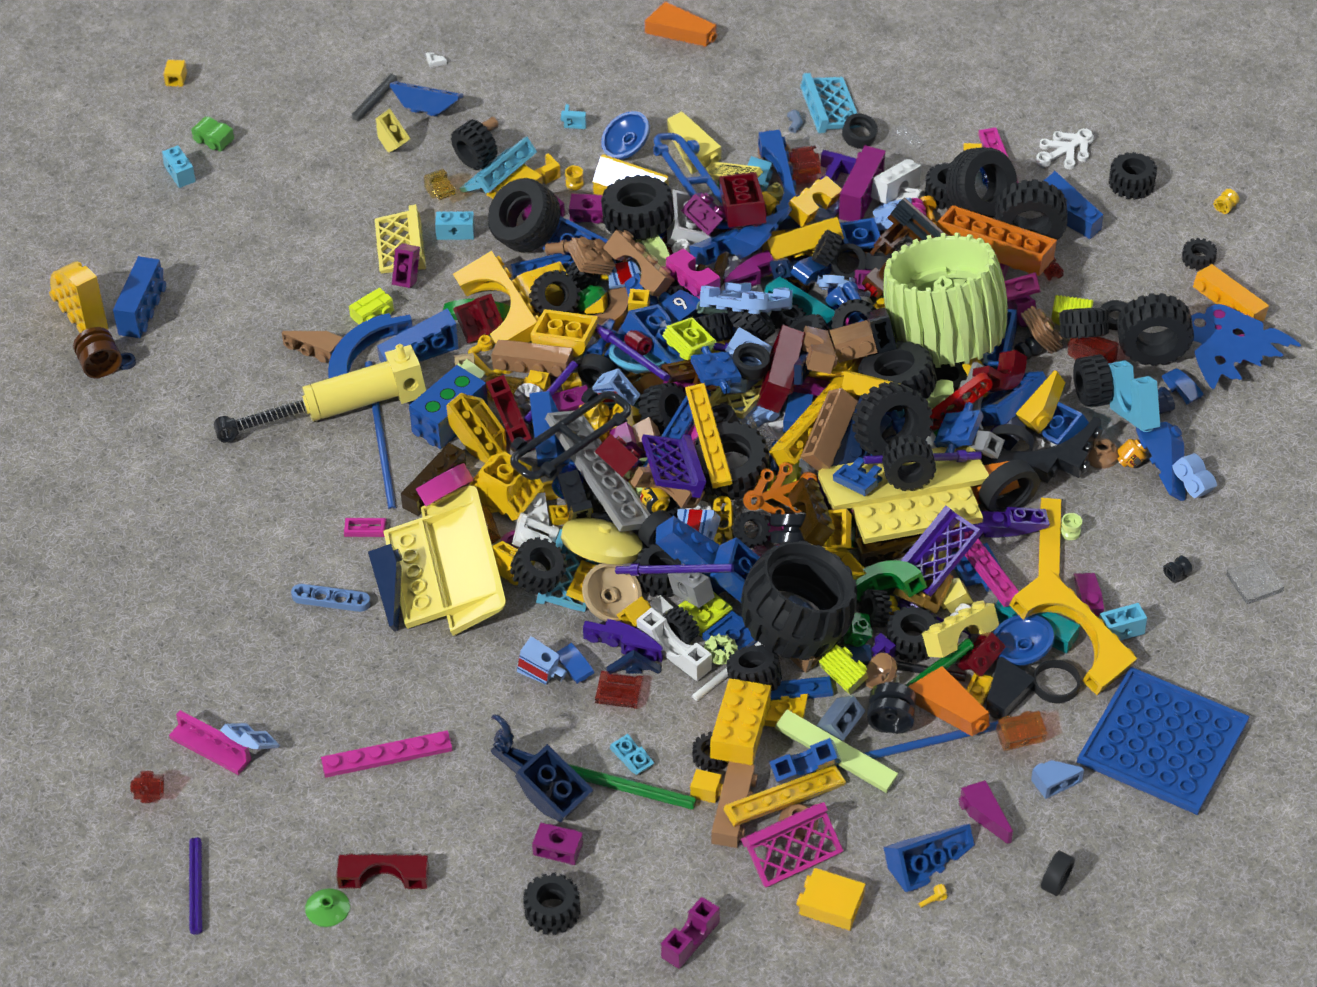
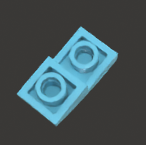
[610,734,654,776]

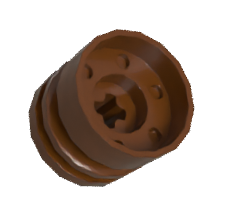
[73,327,122,379]

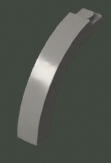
[959,362,1005,458]

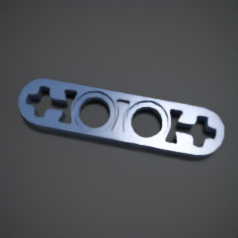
[291,584,370,612]

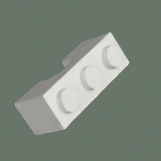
[871,159,921,204]

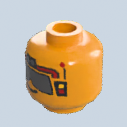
[1117,439,1148,468]

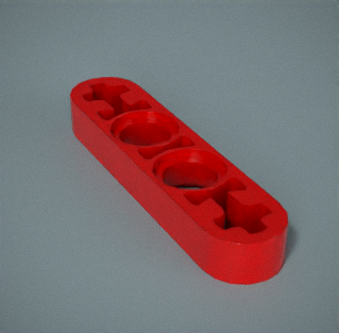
[930,373,993,430]

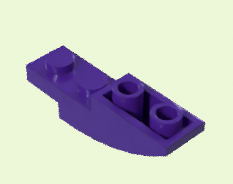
[972,507,1050,537]
[583,619,663,662]

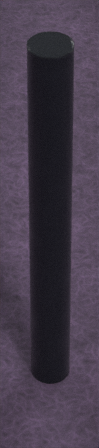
[895,660,966,682]

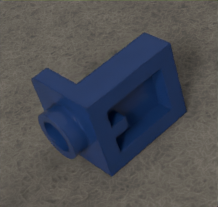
[770,258,797,279]

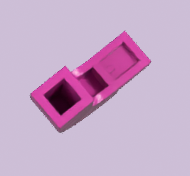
[416,463,474,506]

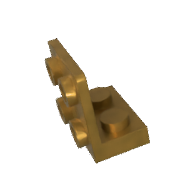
[893,567,954,614]

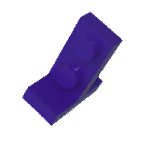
[820,149,856,183]

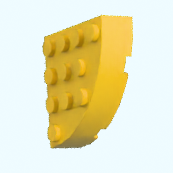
[49,261,109,333]

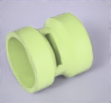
[1060,513,1082,540]

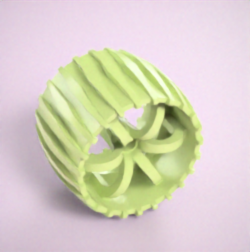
[883,233,1007,368]

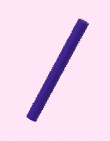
[523,361,578,424]

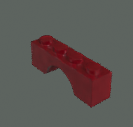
[486,375,535,451]
[336,853,429,889]

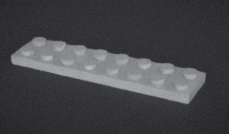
[545,410,650,532]

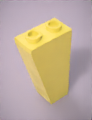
[667,112,721,174]

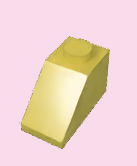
[376,109,410,152]

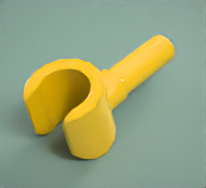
[918,884,947,908]

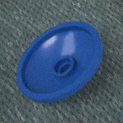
[601,111,650,159]
[993,615,1054,665]

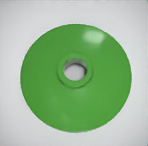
[305,888,350,927]

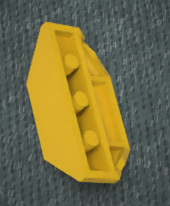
[446,393,507,463]

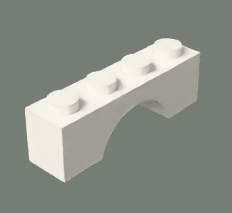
[637,608,712,681]

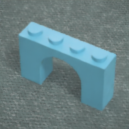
[1108,360,1160,432]

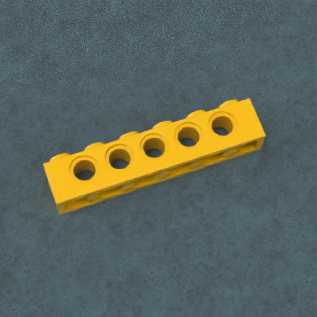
[769,376,856,467]

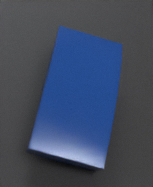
[1161,368,1204,405]
[556,643,595,684]

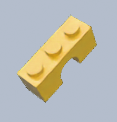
[788,176,842,227]

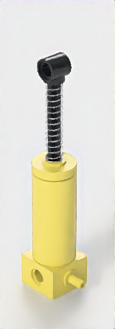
[214,344,426,443]

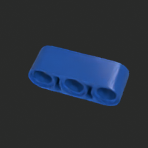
[791,256,832,285]

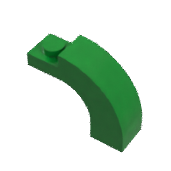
[856,560,927,602]

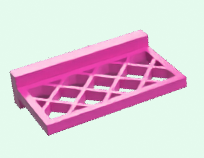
[741,802,843,888]

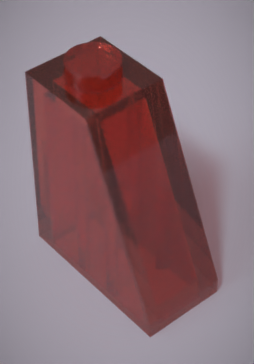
[1068,337,1119,364]

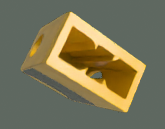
[826,509,857,549]

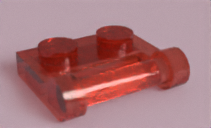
[595,671,644,709]

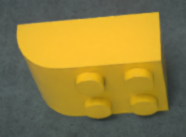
[514,261,567,310]
[530,309,599,357]

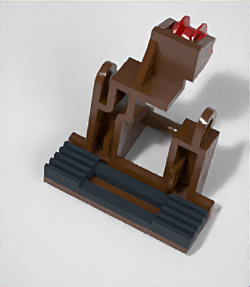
[861,197,948,299]

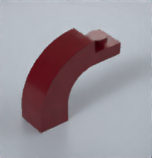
[972,350,1027,392]

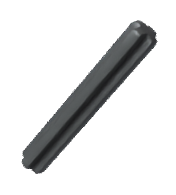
[352,73,397,121]

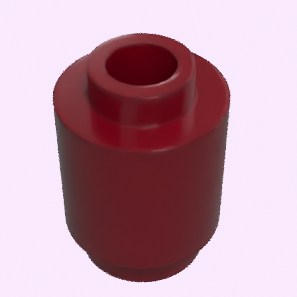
[624,330,653,355]

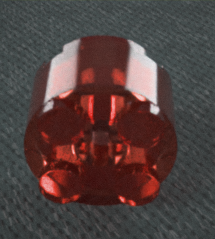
[789,145,821,185]

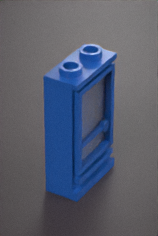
[980,371,1047,426]

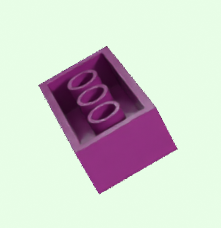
[839,145,886,221]

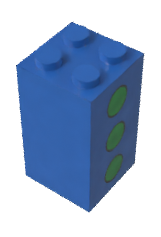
[409,365,488,449]

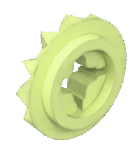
[704,633,738,664]

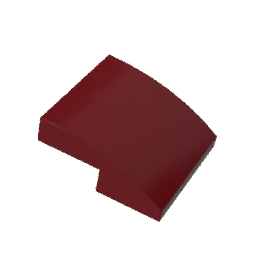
[453,293,503,344]

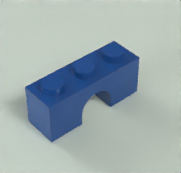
[689,229,734,266]
[769,738,842,785]

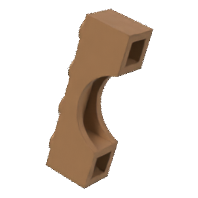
[603,230,675,297]
[801,326,838,374]

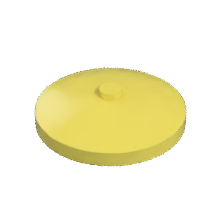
[561,518,643,565]

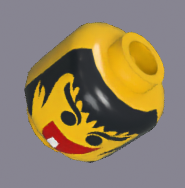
[640,487,670,513]

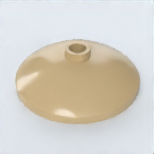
[582,563,642,622]

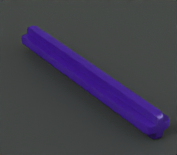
[189,837,202,935]

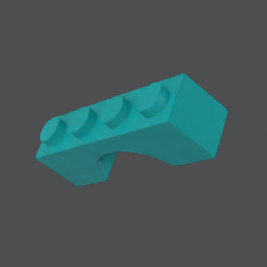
[765,277,835,330]
[995,600,1080,654]

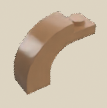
[592,287,629,337]
[630,463,705,508]

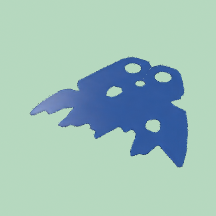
[1191,304,1301,389]

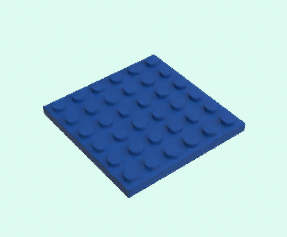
[1077,667,1250,815]

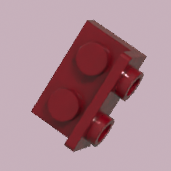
[956,632,1005,677]

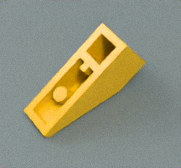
[1015,370,1066,434]

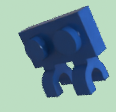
[833,457,882,496]

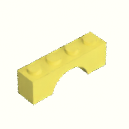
[926,541,974,614]
[922,601,999,658]

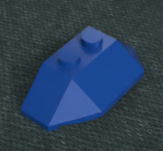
[390,81,463,116]

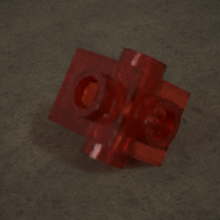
[130,771,164,803]

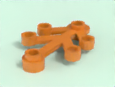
[743,462,818,514]

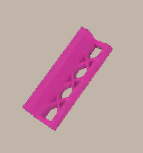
[169,710,251,775]

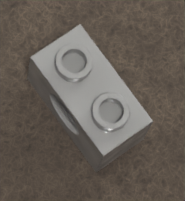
[668,564,715,608]

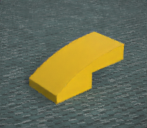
[566,560,596,603]

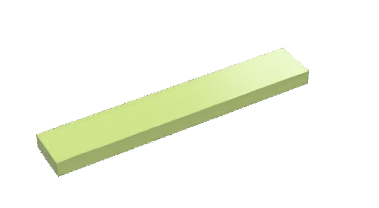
[775,710,898,793]

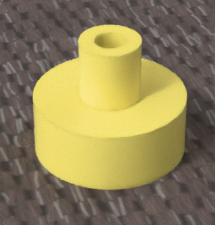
[767,182,784,201]

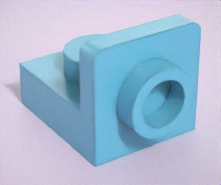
[561,104,586,129]

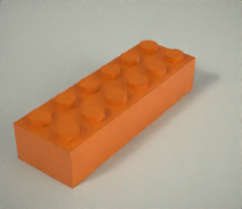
[937,205,1057,276]

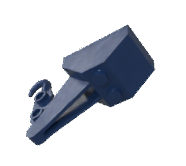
[491,714,593,822]

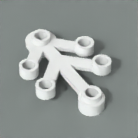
[1036,129,1094,169]

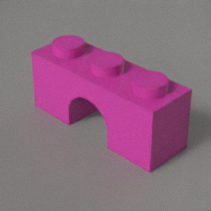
[666,248,720,299]

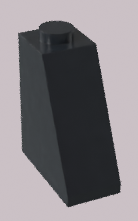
[866,307,897,354]
[986,657,1035,720]

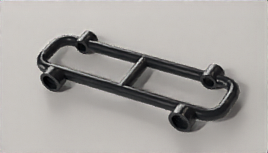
[510,388,631,480]

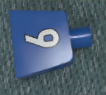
[659,290,705,324]

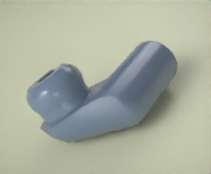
[787,110,803,133]

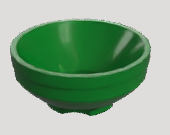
[576,285,606,313]

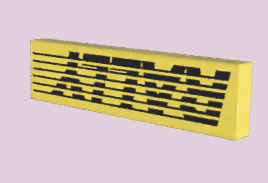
[706,162,763,180]

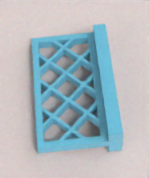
[800,73,861,134]
[459,137,537,193]
[536,529,601,612]

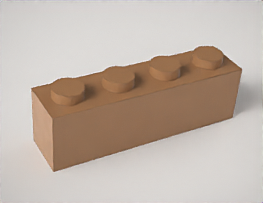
[491,339,574,377]
[800,388,858,470]
[711,762,758,848]

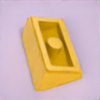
[585,292,608,314]

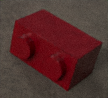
[594,434,643,482]

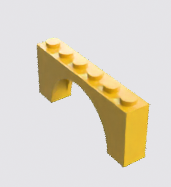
[453,251,539,344]
[1009,568,1137,695]

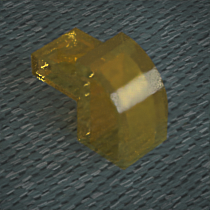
[424,169,456,201]

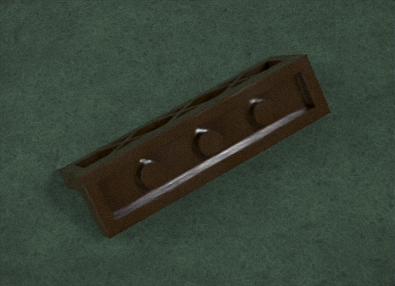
[855,533,923,567]

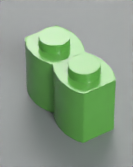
[191,116,235,151]

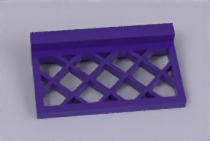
[642,434,706,498]
[901,506,983,597]

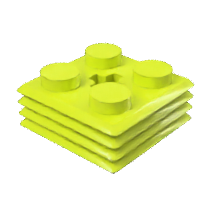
[662,317,716,360]
[678,592,733,637]

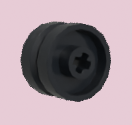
[770,514,809,543]
[867,682,916,734]

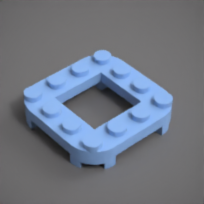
[700,282,793,314]

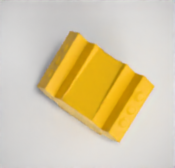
[468,451,544,521]

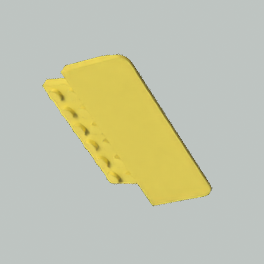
[818,445,989,544]
[383,486,506,636]

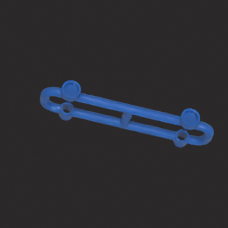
[653,133,735,229]

